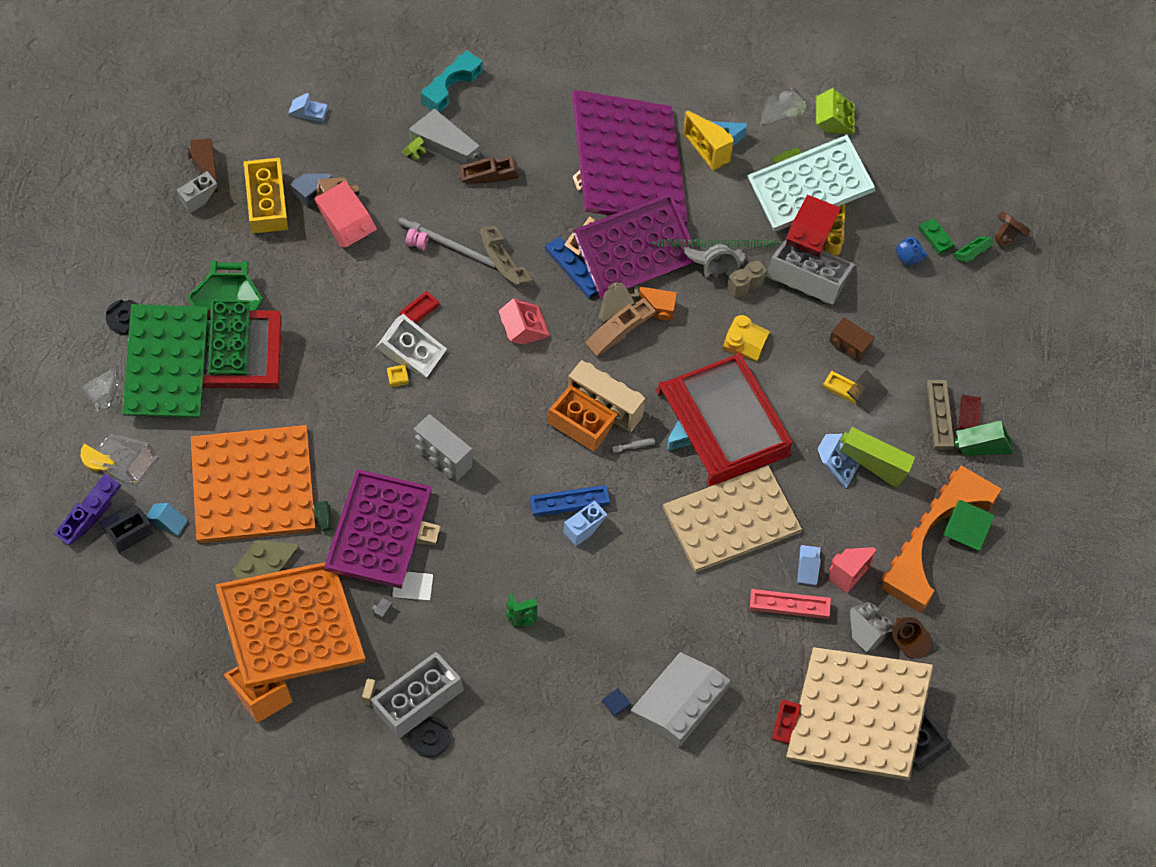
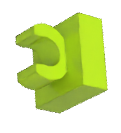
[401,136,426,160]

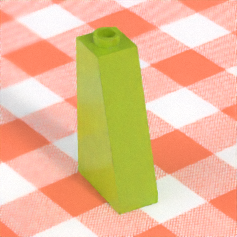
[840,427,915,488]

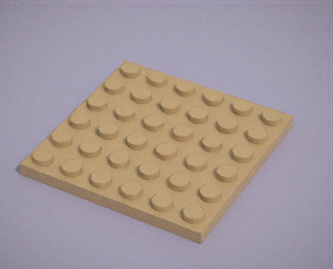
[786,647,933,780]

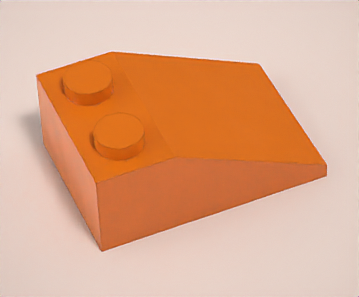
[224,666,293,723]

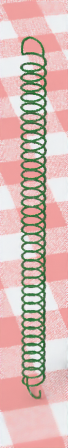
[651,239,782,248]

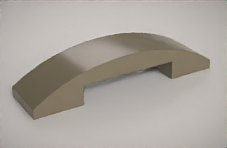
[480,226,533,285]

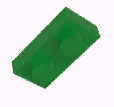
[918,218,955,255]
[953,236,994,262]

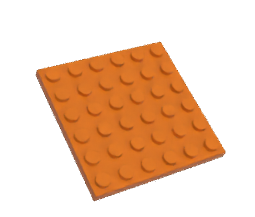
[191,425,316,543]
[216,562,365,689]

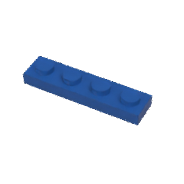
[545,237,598,299]
[530,485,610,517]

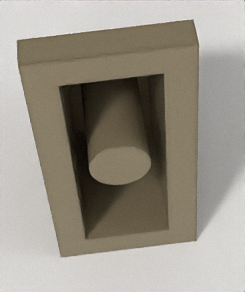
[598,282,635,322]

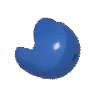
[896,236,928,266]

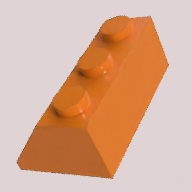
[547,385,618,452]

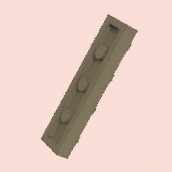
[927,380,954,450]

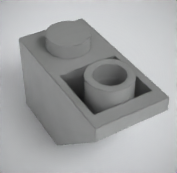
[176,171,217,213]

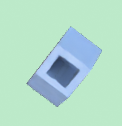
[564,501,607,546]

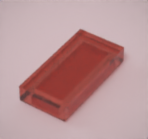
[957,394,981,430]

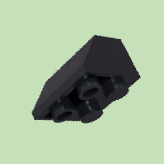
[99,503,153,553]

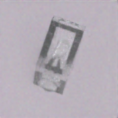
[82,367,120,412]

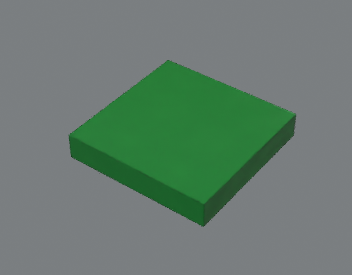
[943,499,995,551]

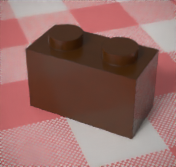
[829,317,875,362]

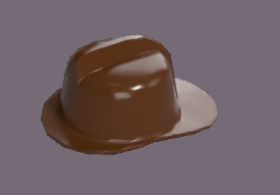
[892,617,932,658]

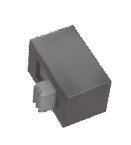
[372,598,392,621]

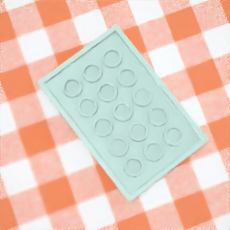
[748,135,875,232]

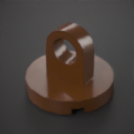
[995,211,1030,247]

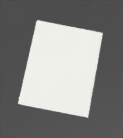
[392,572,433,600]

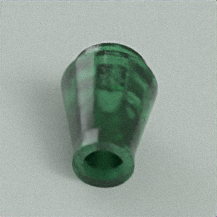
[312,501,332,531]

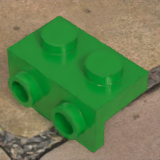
[506,594,538,628]

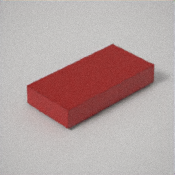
[399,291,440,324]

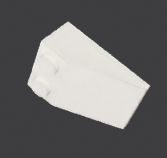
[376,314,447,378]

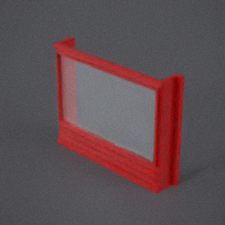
[655,352,793,487]

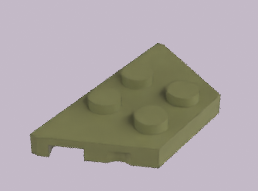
[232,540,299,580]

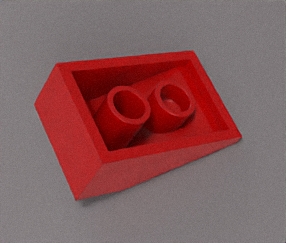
[786,194,841,258]

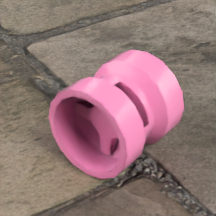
[405,228,429,250]

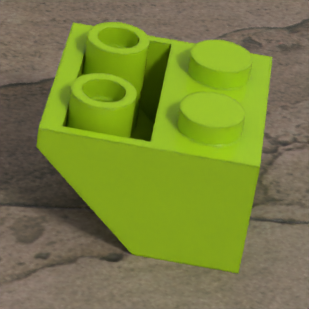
[816,88,855,134]

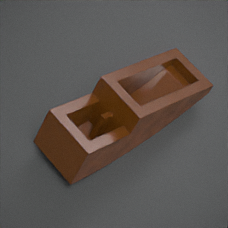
[459,155,519,183]

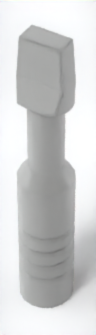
[612,437,655,453]

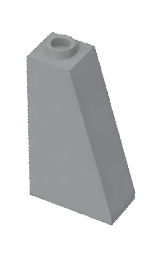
[409,109,480,165]

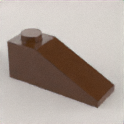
[187,138,218,193]

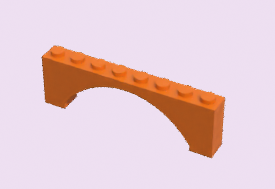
[881,465,1001,613]

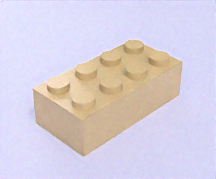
[568,360,645,433]

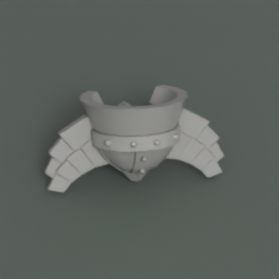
[683,244,746,278]

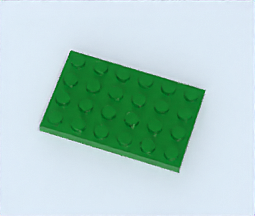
[122,304,209,418]

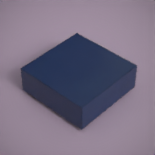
[602,688,631,717]

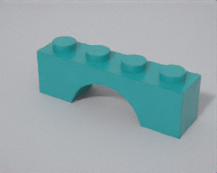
[421,50,483,113]

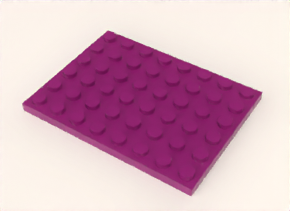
[572,90,688,226]

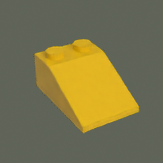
[683,111,734,170]

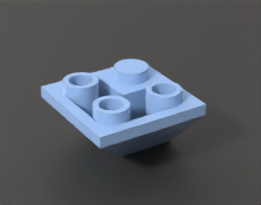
[818,434,860,488]

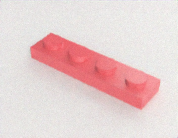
[749,589,831,619]

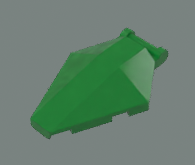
[188,260,263,353]

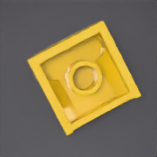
[722,315,770,362]

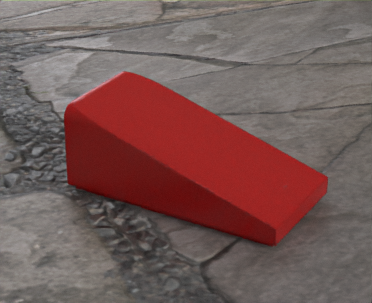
[772,699,801,744]

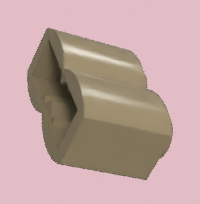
[727,261,766,298]

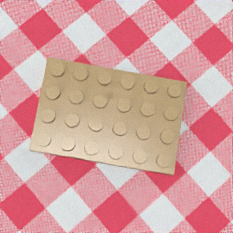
[663,465,802,573]

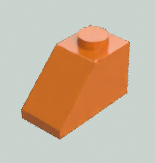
[639,287,677,321]

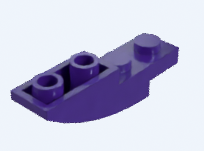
[54,473,122,546]

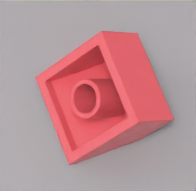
[499,298,550,345]
[828,547,876,594]

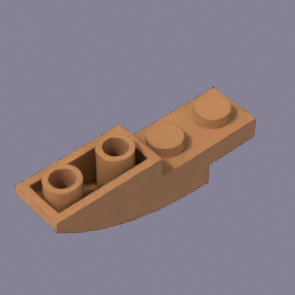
[585,298,656,357]

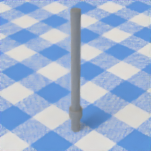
[398,217,496,268]

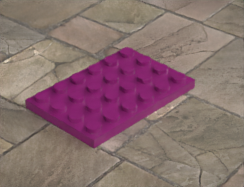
[572,192,695,299]
[324,469,432,589]

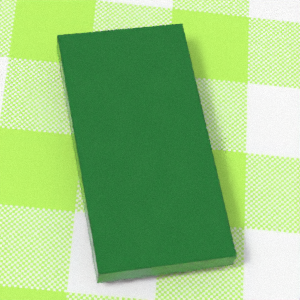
[208,299,250,375]

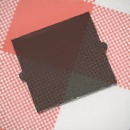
[847,370,889,414]

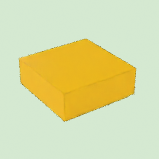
[387,365,409,387]

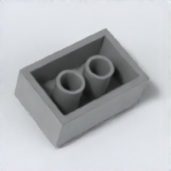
[413,414,472,482]

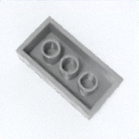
[371,652,464,738]

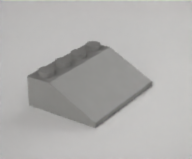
[766,240,855,304]
[630,652,730,748]

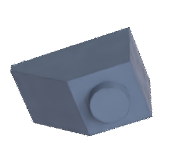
[291,174,332,207]

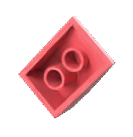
[314,181,377,247]

